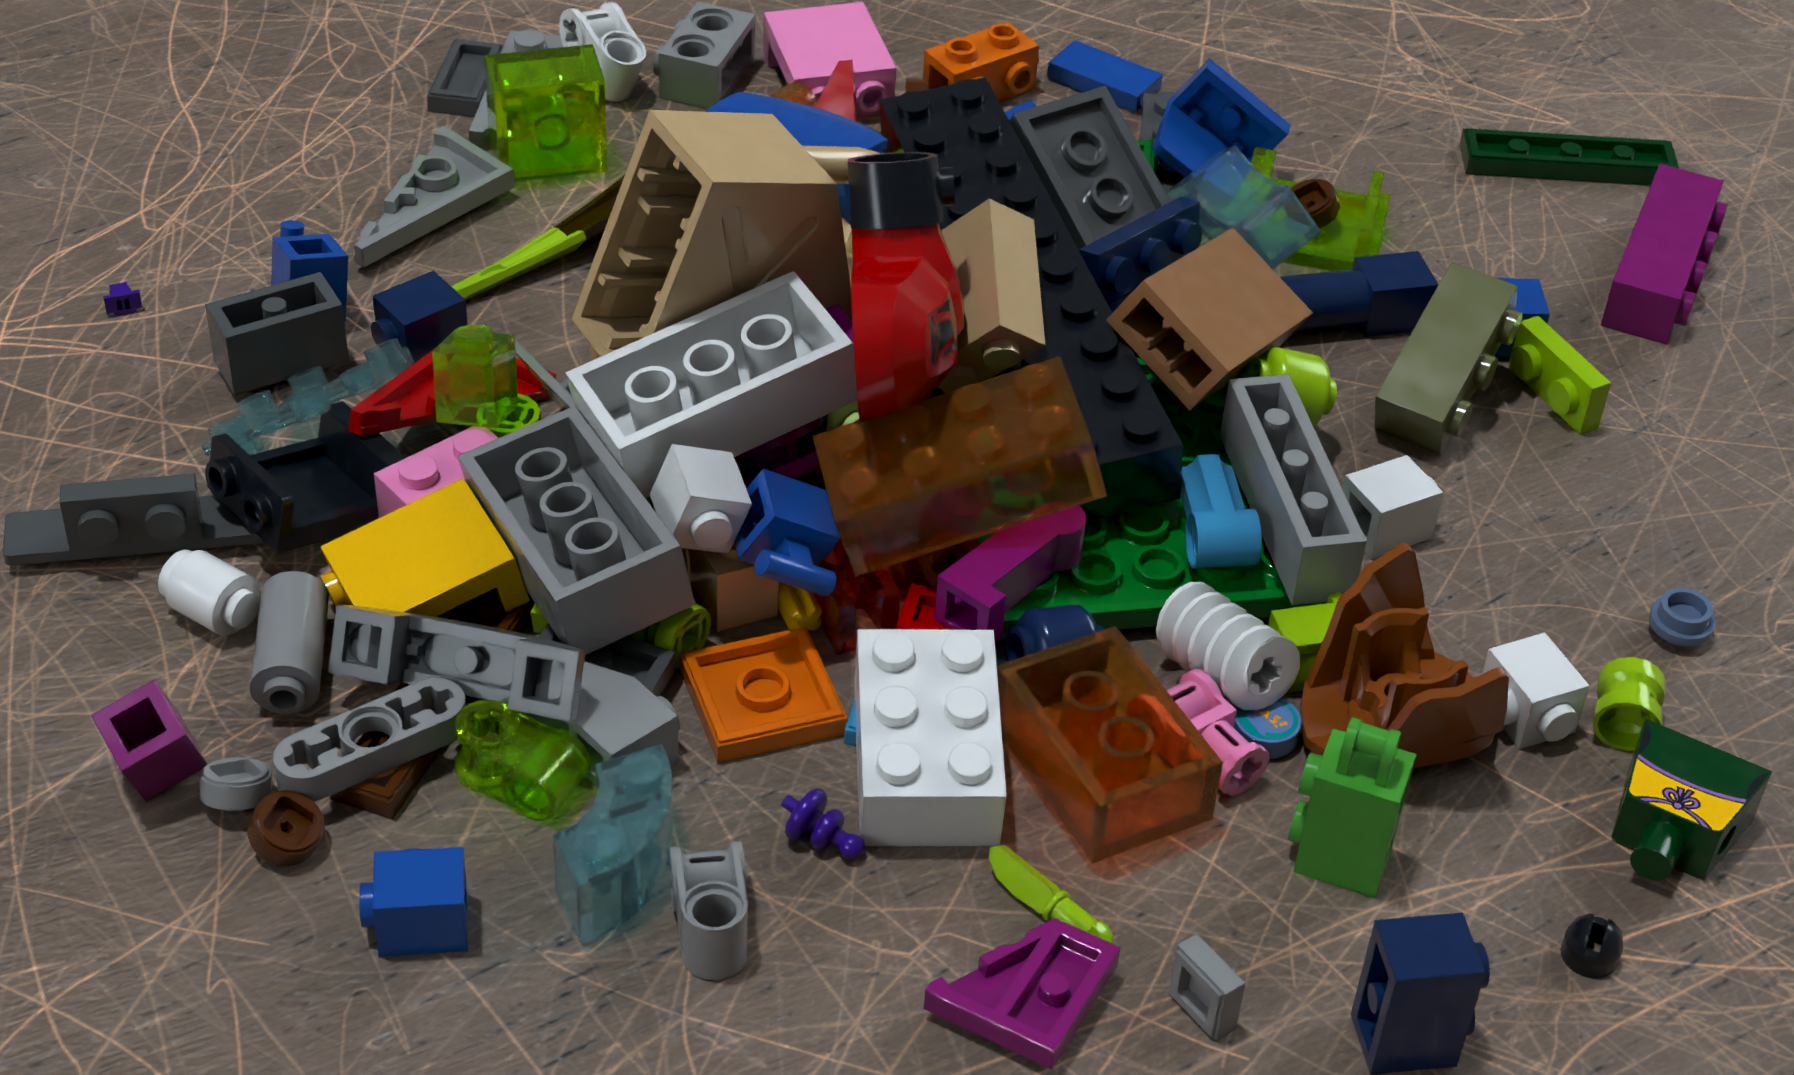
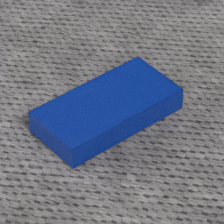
[1047,40,1163,112]

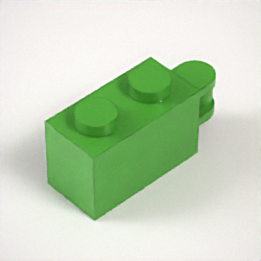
[1288,717,1416,898]

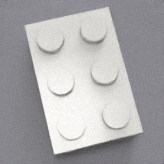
[854,629,1007,846]

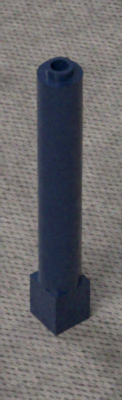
[1108,251,1439,350]

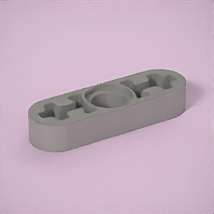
[273,678,467,802]

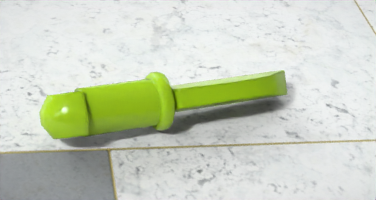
[989,845,1114,944]

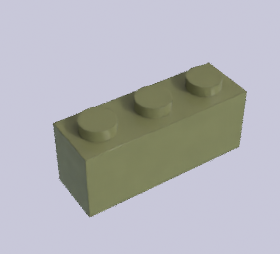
[1375,262,1523,454]

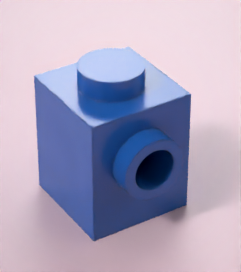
[359,847,468,957]

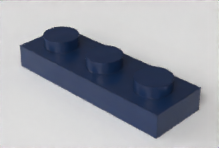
[1079,197,1202,304]

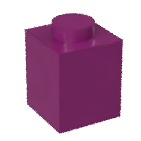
[91,679,208,801]

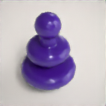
[781,789,865,860]

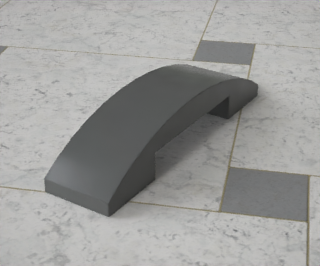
[328,605,585,721]

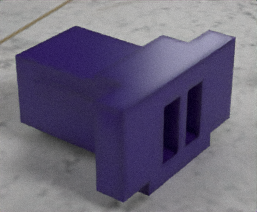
[103,282,142,315]

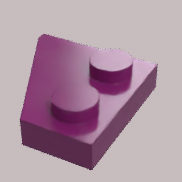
[923,918,1120,1069]

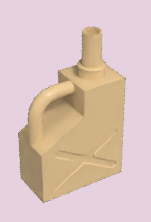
[571,110,880,357]

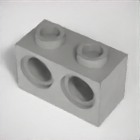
[653,2,755,109]

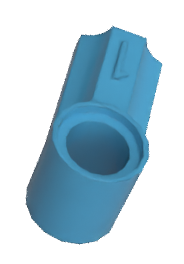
[1180,454,1262,569]

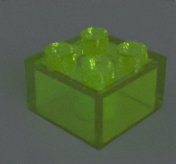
[484,44,607,182]

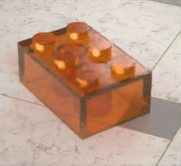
[997,626,1223,864]

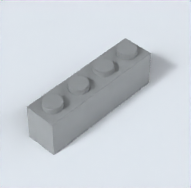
[1220,374,1367,605]

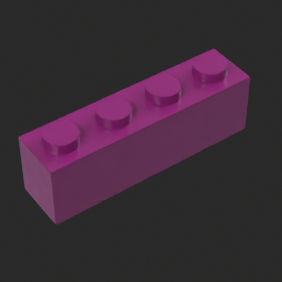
[1600,164,1728,345]

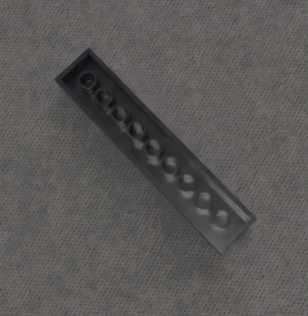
[879,77,1183,522]

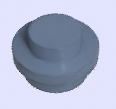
[1649,587,1716,646]

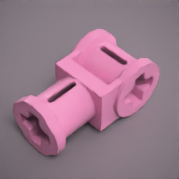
[1135,669,1270,797]

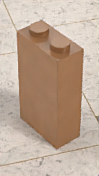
[1106,227,1313,411]

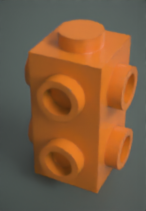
[923,22,1039,102]

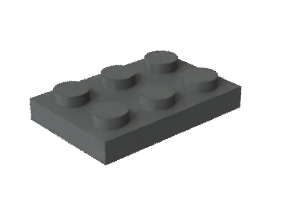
[1009,85,1170,250]

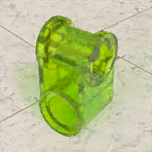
[455,700,592,821]

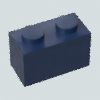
[1350,912,1490,1075]

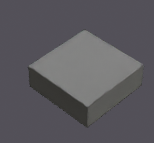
[1169,934,1246,1041]

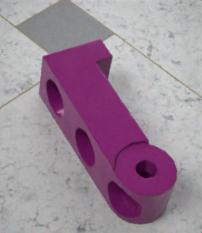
[934,498,1087,643]

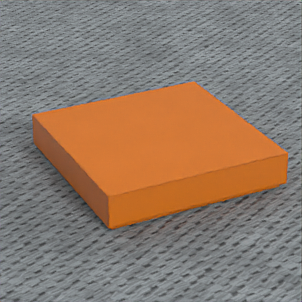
[679,627,848,763]

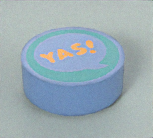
[1234,697,1302,759]

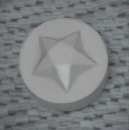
[199,757,272,813]

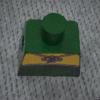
[1612,719,1772,881]

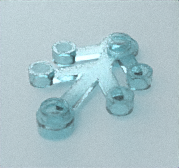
[201,338,415,456]

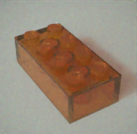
[812,356,1107,577]

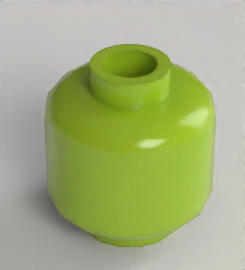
[1243,347,1337,427]

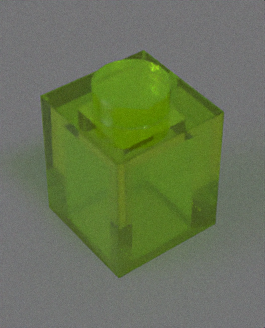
[432,324,518,428]

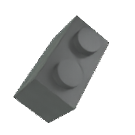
[205,272,349,395]

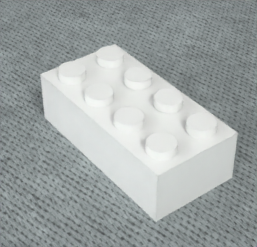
[565,271,857,498]

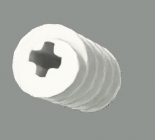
[1156,582,1300,710]

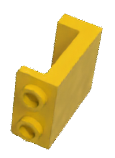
[320,478,530,617]

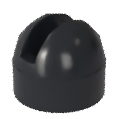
[1560,913,1623,978]

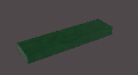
[1460,128,1680,185]

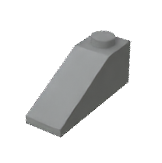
[516,661,680,802]

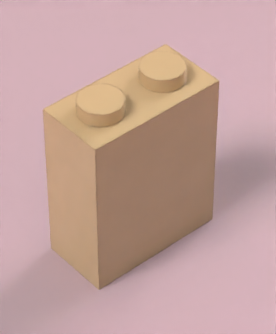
[937,198,1045,397]

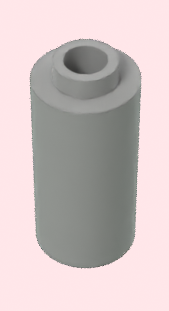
[250,571,329,714]

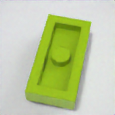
[1508,316,1611,434]

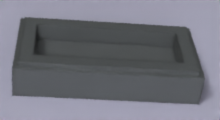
[427,39,504,117]

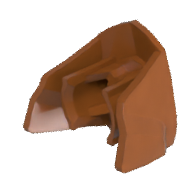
[1300,543,1509,768]

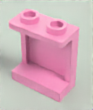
[763,2,896,117]

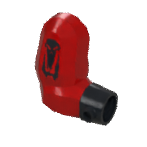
[848,152,965,423]

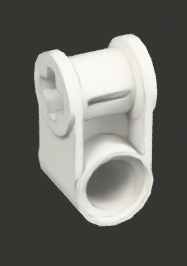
[559,2,646,102]

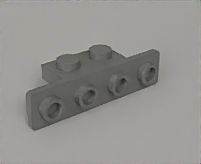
[3,474,265,566]

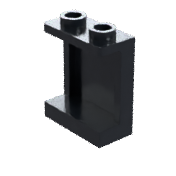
[205,401,407,554]

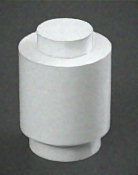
[158,549,260,636]

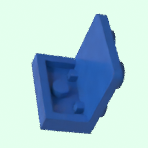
[1152,58,1291,214]

